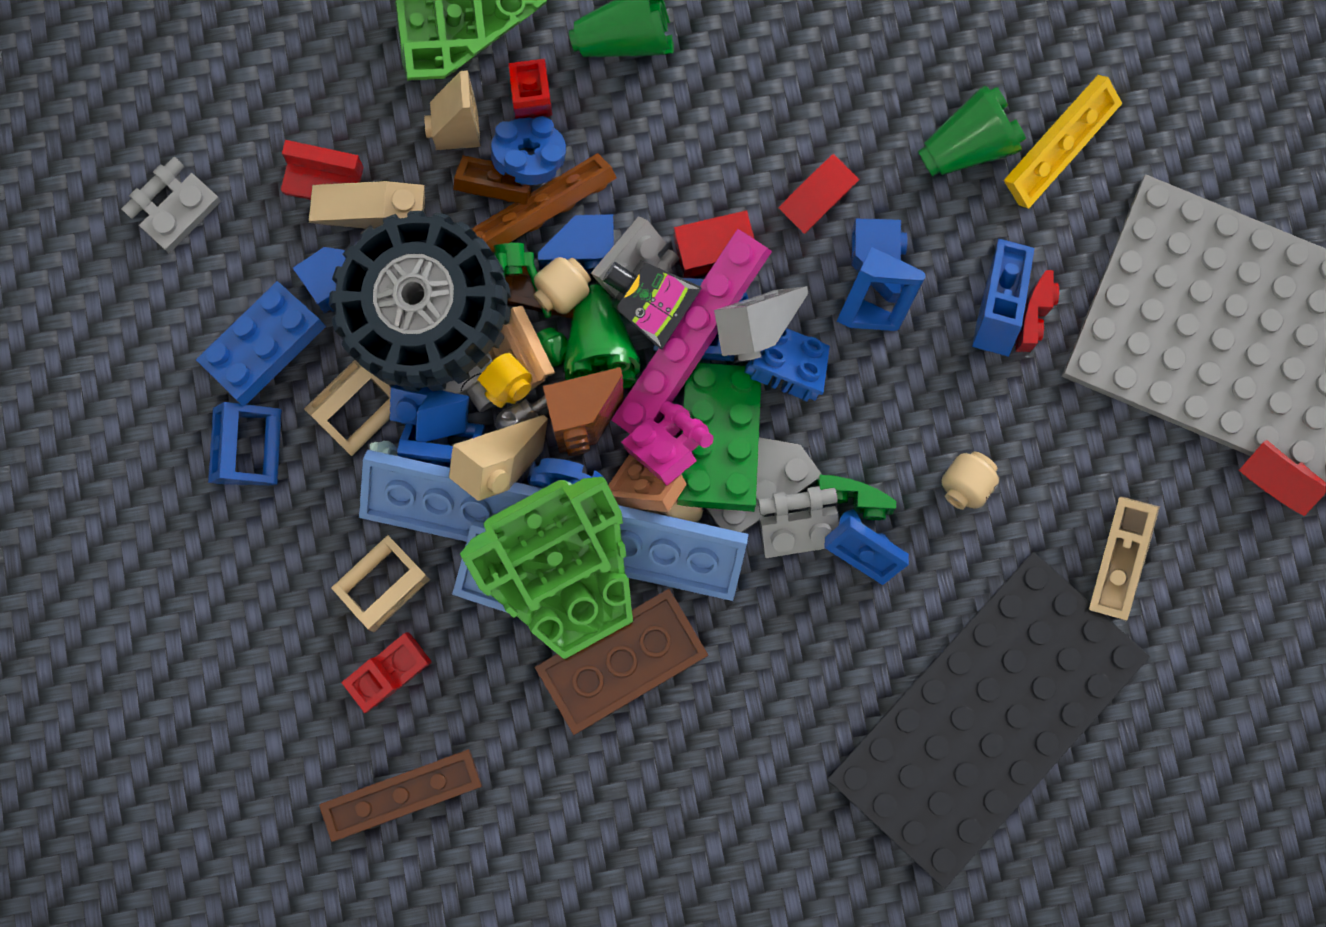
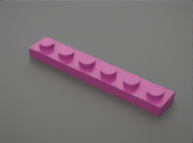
[611,229,772,434]

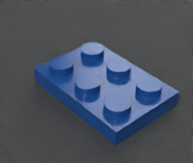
[196,281,326,407]

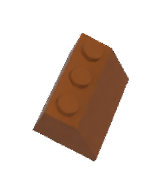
[543,367,624,456]

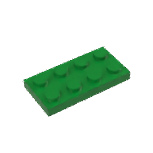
[677,363,761,512]

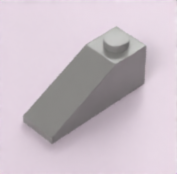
[714,286,808,361]

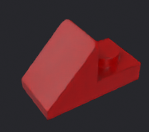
[508,59,553,119]

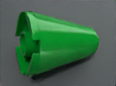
[569,0,674,57]

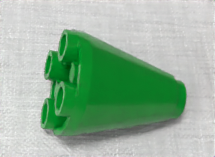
[918,85,1026,177]
[564,285,640,389]

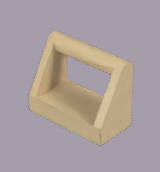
[304,360,391,456]
[331,535,430,633]

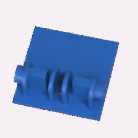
[744,328,830,402]

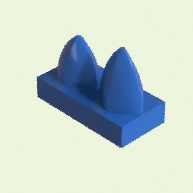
[824,509,909,585]

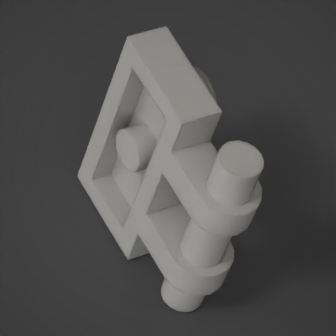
[121,157,221,254]
[591,216,679,298]
[758,486,839,558]

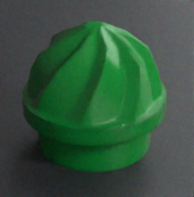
[537,328,568,367]

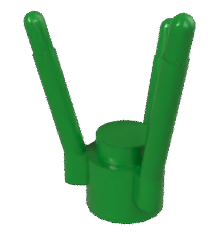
[494,243,552,318]

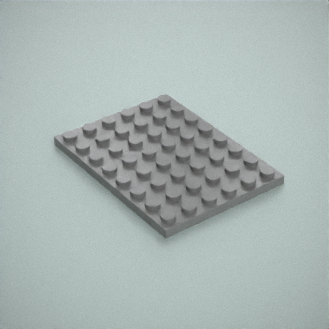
[1061,175,1326,482]

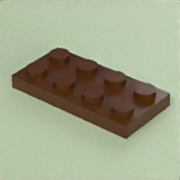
[535,589,709,735]

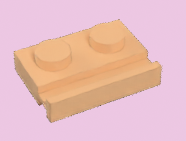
[489,306,555,392]

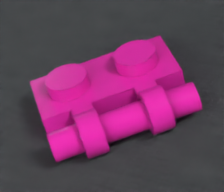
[621,401,714,486]

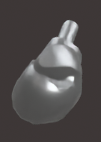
[495,396,547,430]

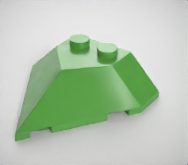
[395,0,547,81]

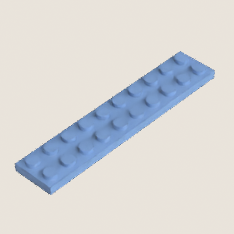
[359,450,749,601]

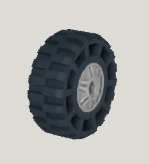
[329,211,511,392]

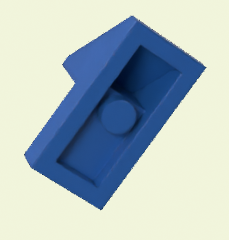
[390,385,469,442]

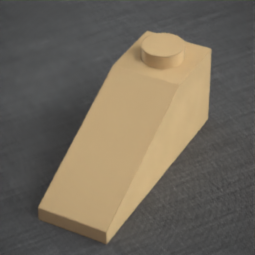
[424,70,481,150]
[309,181,425,229]
[449,415,548,501]
[1089,497,1160,620]

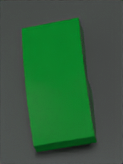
[816,474,896,520]

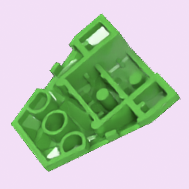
[460,477,633,659]

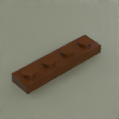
[319,749,483,842]

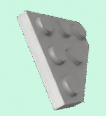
[676,437,821,533]

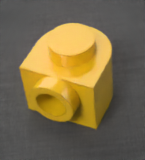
[477,353,532,408]

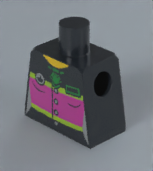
[603,260,702,349]

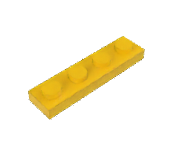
[1004,75,1122,209]

